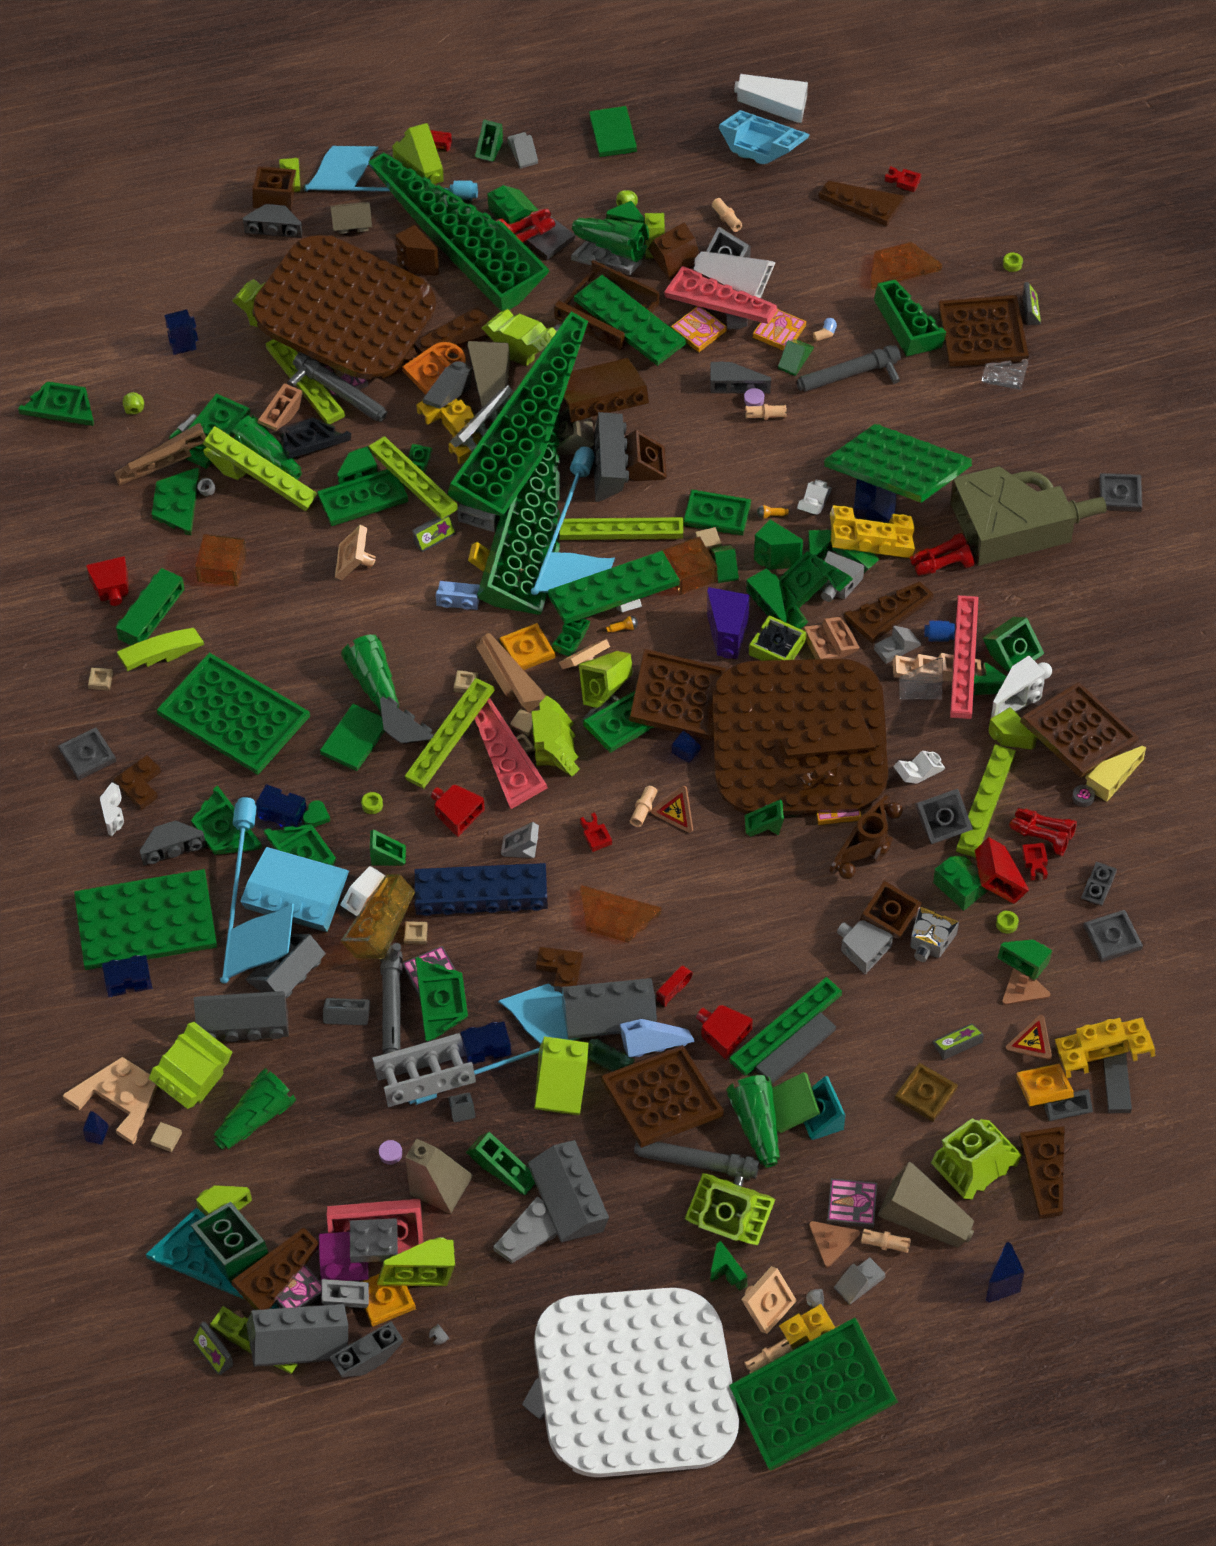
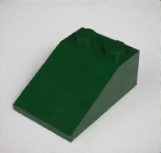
[191,1202,269,1283]

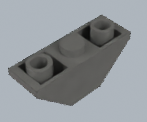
[243,204,302,238]
[380,696,433,744]
[140,820,206,866]
[330,1321,404,1377]

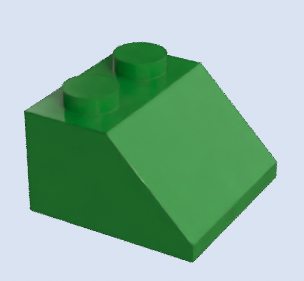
[487,185,538,224]
[754,519,803,570]
[982,617,1044,673]
[933,856,989,911]

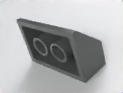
[245,934,326,998]

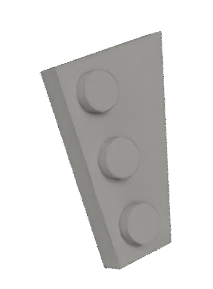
[571,241,642,275]
[494,1197,557,1263]

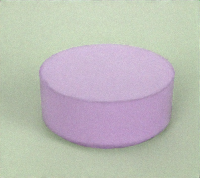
[744,388,764,406]
[379,1140,402,1165]

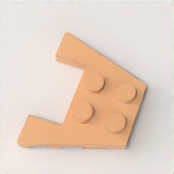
[63,1057,158,1144]

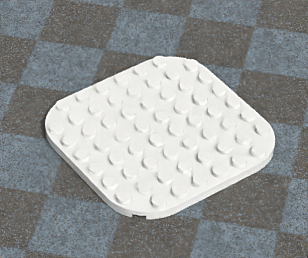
[534,1288,739,1477]

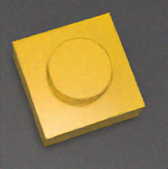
[468,542,490,571]

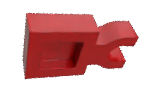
[885,166,922,192]
[580,813,612,852]
[1022,843,1048,881]

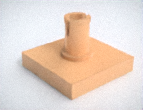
[335,525,376,580]
[559,639,610,670]
[741,1266,797,1334]

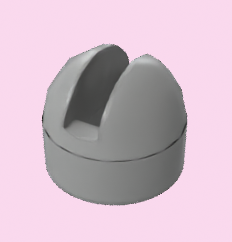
[197,478,215,496]
[806,1289,824,1308]
[429,1324,450,1345]

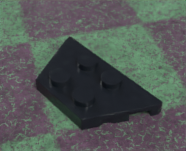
[280,418,352,459]

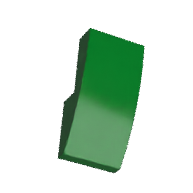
[408,444,433,473]
[832,547,880,573]
[552,618,591,657]

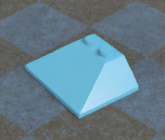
[719,110,809,164]

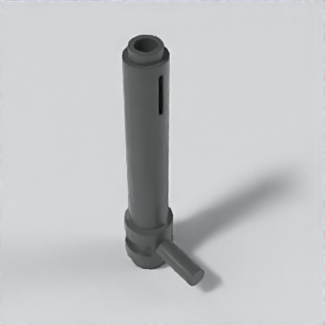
[796,345,901,392]
[287,352,387,422]
[380,943,403,1054]
[634,1141,759,1187]

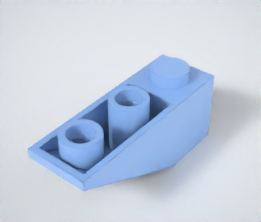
[620,1019,694,1057]

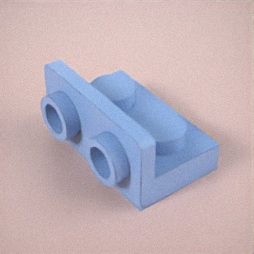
[436,581,480,610]

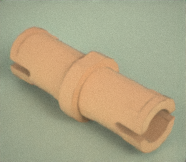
[712,198,742,232]
[745,404,786,420]
[630,786,657,827]
[861,1229,911,1253]
[744,1338,793,1374]

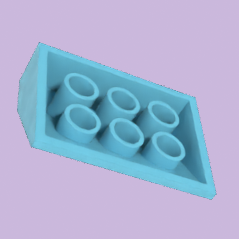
[240,847,349,933]

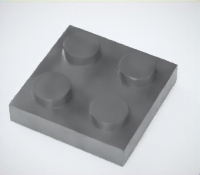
[350,1218,398,1263]

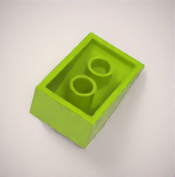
[534,1036,589,1115]
[377,1237,455,1286]

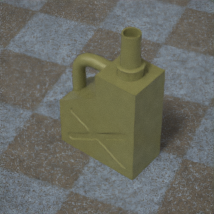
[950,466,1107,566]

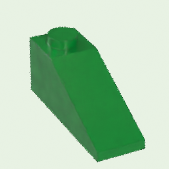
[746,568,787,623]
[466,1132,535,1196]

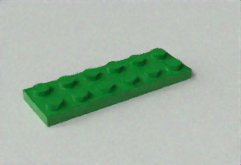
[574,275,686,366]
[548,551,680,624]

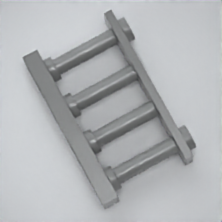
[450,385,513,452]
[373,1033,476,1107]

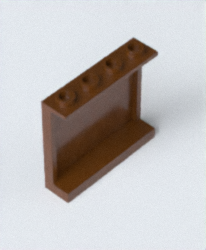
[554,260,659,351]
[563,358,649,422]

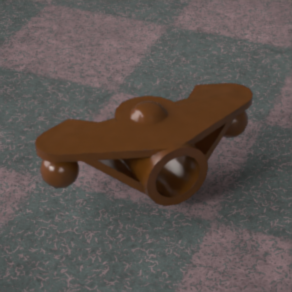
[829,795,903,880]

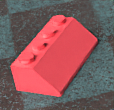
[327,1199,423,1254]

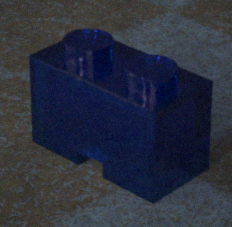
[164,309,198,355]
[255,784,307,827]
[102,955,153,997]
[460,1021,512,1064]

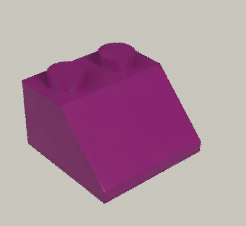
[319,1231,369,1281]

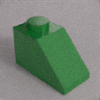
[337,446,378,485]
[997,939,1052,980]

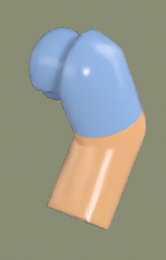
[813,318,837,342]

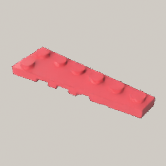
[664,266,777,324]
[474,698,548,809]

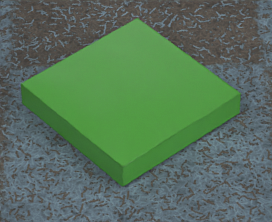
[772,1072,820,1133]

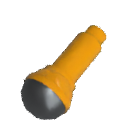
[757,505,789,519]
[606,616,638,633]

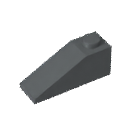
[423,361,473,409]
[710,361,771,393]

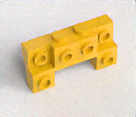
[416,399,483,465]
[830,505,915,558]
[1055,1017,1155,1078]
[779,1304,839,1349]

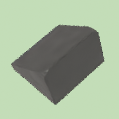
[448,1092,476,1122]

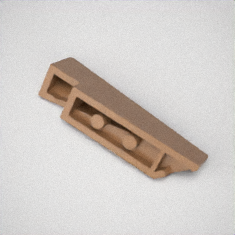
[114,423,206,486]
[475,633,546,712]

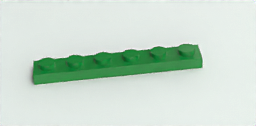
[729,977,842,1076]

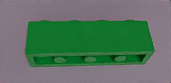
[116,568,185,645]

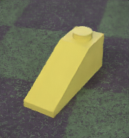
[1086,746,1146,802]

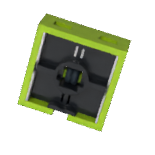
[749,615,806,661]

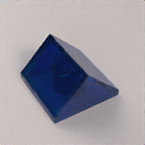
[986,1242,1025,1303]

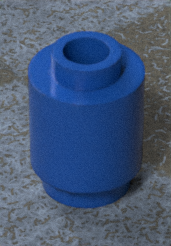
[924,620,955,642]

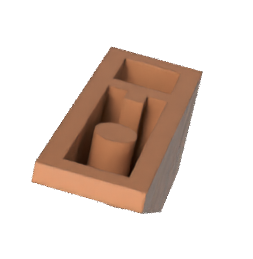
[258,383,302,431]

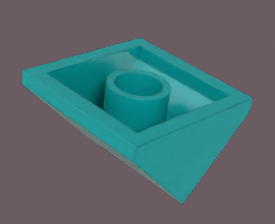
[803,1076,845,1140]

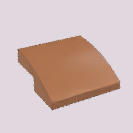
[803,616,859,659]

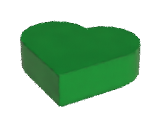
[303,800,331,827]

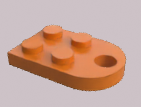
[402,342,466,395]

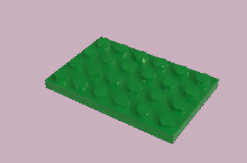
[824,424,972,503]
[157,652,310,775]
[74,869,217,970]
[729,1317,898,1471]

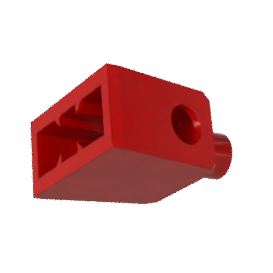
[86,556,129,606]
[431,785,485,837]
[696,1005,753,1060]

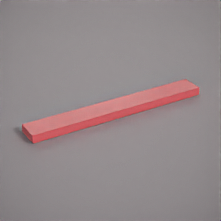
[950,595,978,719]

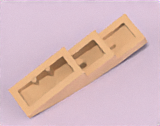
[893,653,982,681]

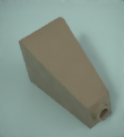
[468,341,510,415]
[405,1139,473,1214]
[877,1162,974,1248]

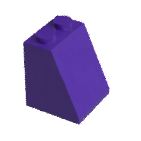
[707,587,749,659]

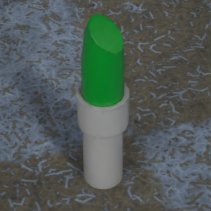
[169,414,197,440]

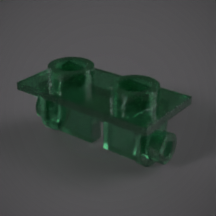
[587,1039,635,1072]

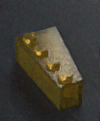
[341,874,415,959]

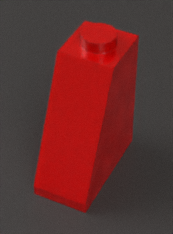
[974,837,1029,904]

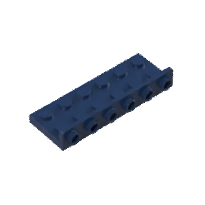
[415,863,548,916]

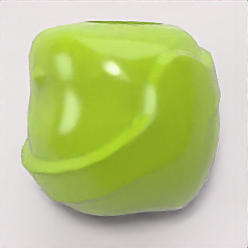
[616,190,638,206]
[123,392,144,415]

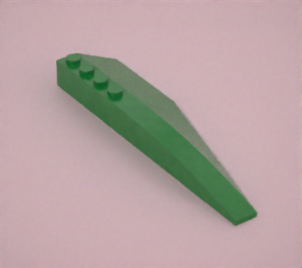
[368,153,549,311]
[447,311,588,517]
[477,412,560,615]

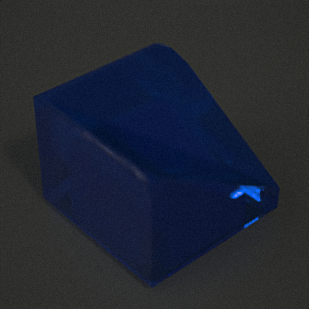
[672,731,701,763]
[83,1111,109,1145]

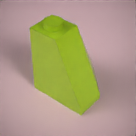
[392,123,444,184]
[579,651,633,708]

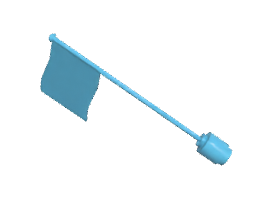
[304,146,478,200]
[531,446,615,595]
[220,797,294,984]
[408,984,583,1105]

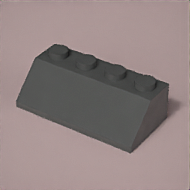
[593,412,629,502]
[562,978,657,1039]
[194,991,289,1042]
[527,1140,609,1242]
[246,1304,348,1367]

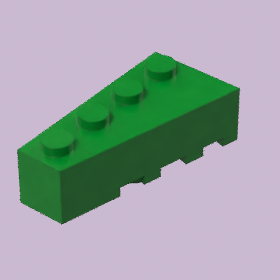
[874,280,946,356]

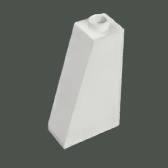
[734,74,808,123]
[693,252,775,298]

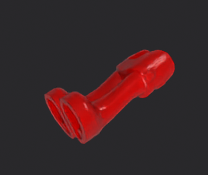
[496,209,555,242]
[910,533,974,576]
[1009,808,1077,856]

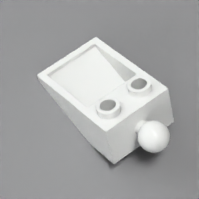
[991,656,1052,718]

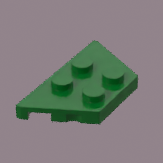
[18,381,94,426]
[152,468,200,535]
[191,786,262,855]
[264,824,336,866]
[415,957,468,1043]

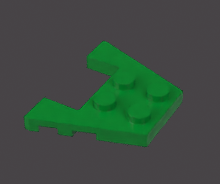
[779,551,853,629]

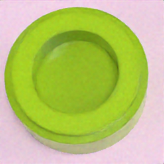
[1003,253,1023,272]
[361,792,383,814]
[996,911,1019,934]

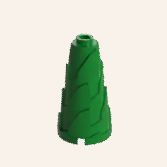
[572,218,649,262]
[232,415,302,480]
[341,635,399,714]
[213,1068,296,1150]
[726,1075,780,1168]

